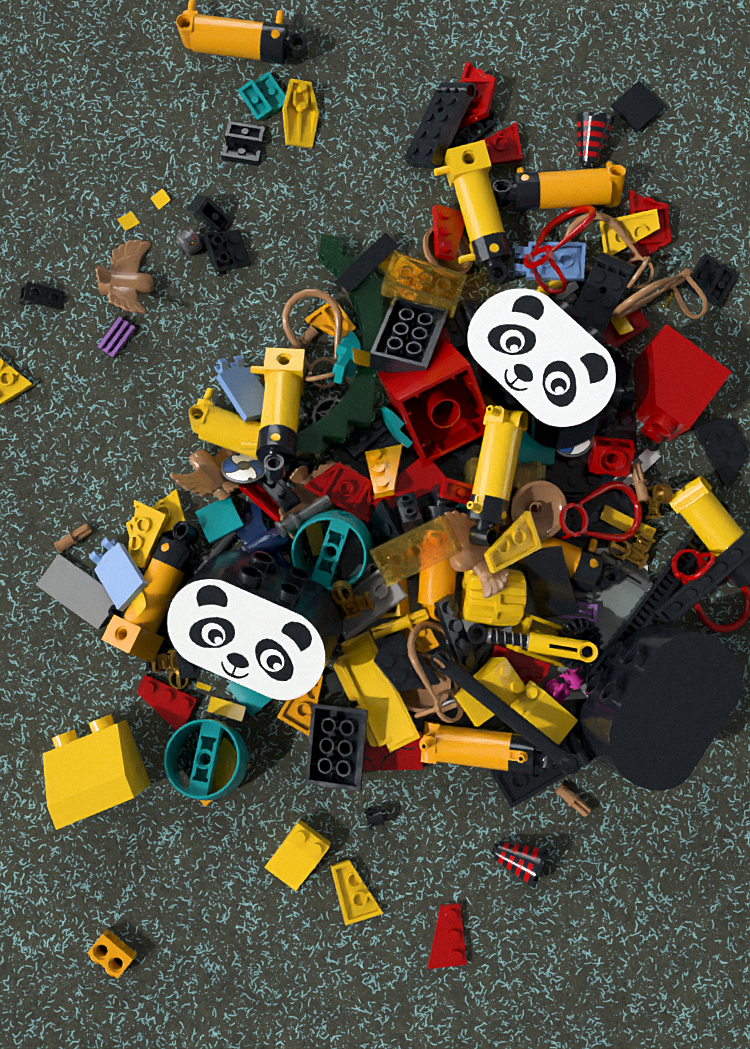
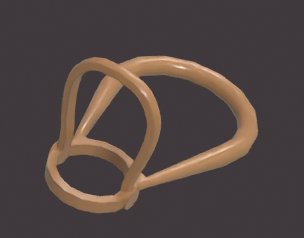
[564,212,654,288]
[613,268,708,319]
[282,289,342,388]
[407,621,464,723]

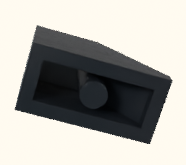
[186,194,233,232]

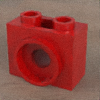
[588,436,635,477]

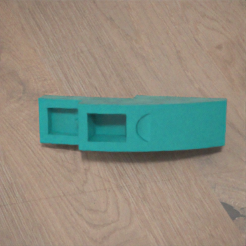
[332,331,361,384]

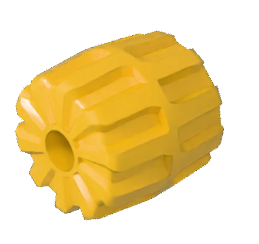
[459,568,527,626]

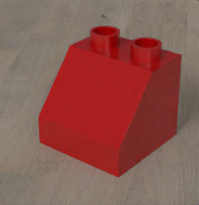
[633,324,732,443]
[377,339,486,464]

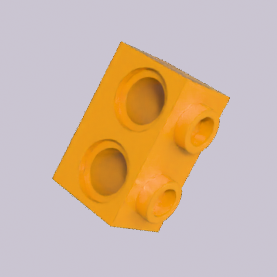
[87,929,137,979]

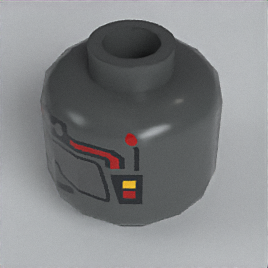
[175,227,204,256]

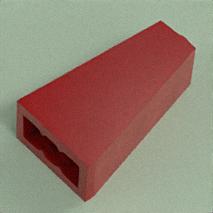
[371,458,445,509]

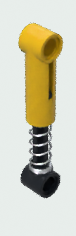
[467,623,598,662]

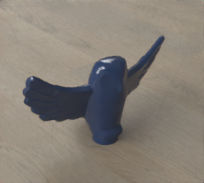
[238,502,293,569]

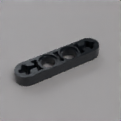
[443,109,498,162]

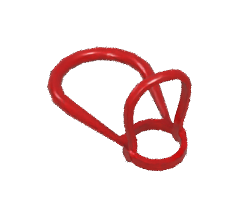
[523,205,596,294]
[552,481,642,542]
[671,549,750,633]

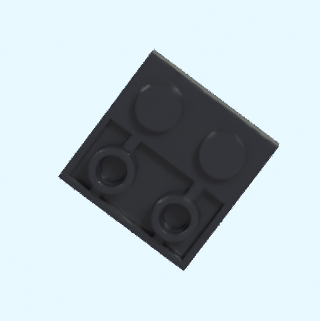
[203,230,251,277]
[444,299,477,349]

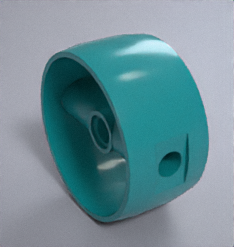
[291,509,372,592]
[164,719,249,800]

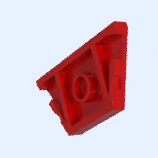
[458,62,498,129]
[628,190,671,263]
[304,462,372,523]

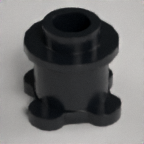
[365,806,388,831]

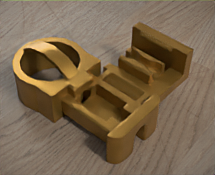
[643,484,673,519]
[608,531,656,569]
[331,580,375,620]
[152,649,189,689]

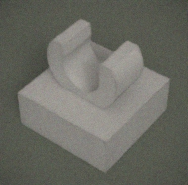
[555,281,579,303]

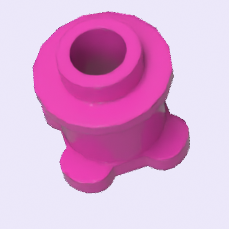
[559,667,585,690]
[545,678,571,704]

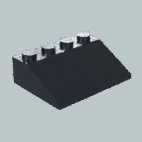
[370,296,449,373]
[305,702,368,791]

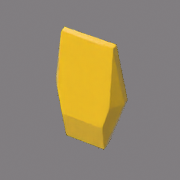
[282,79,319,148]

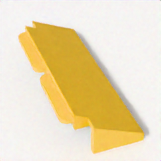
[333,631,420,753]

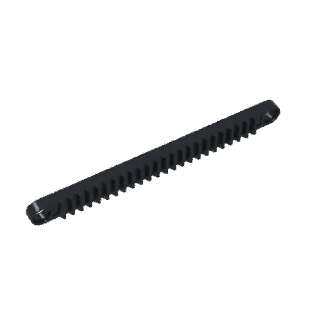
[584,501,730,686]

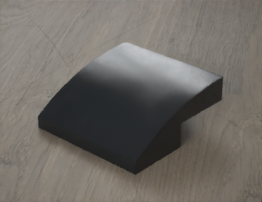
[611,81,665,133]
[221,121,265,166]
[684,254,738,306]

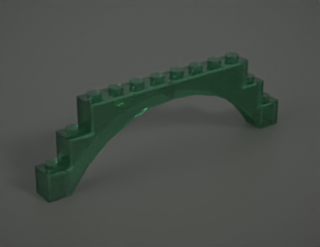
[296,234,388,459]

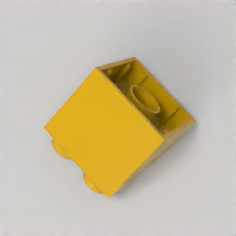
[43,714,151,830]

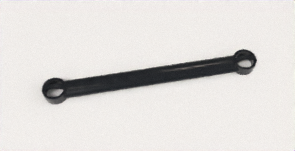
[430,650,581,775]

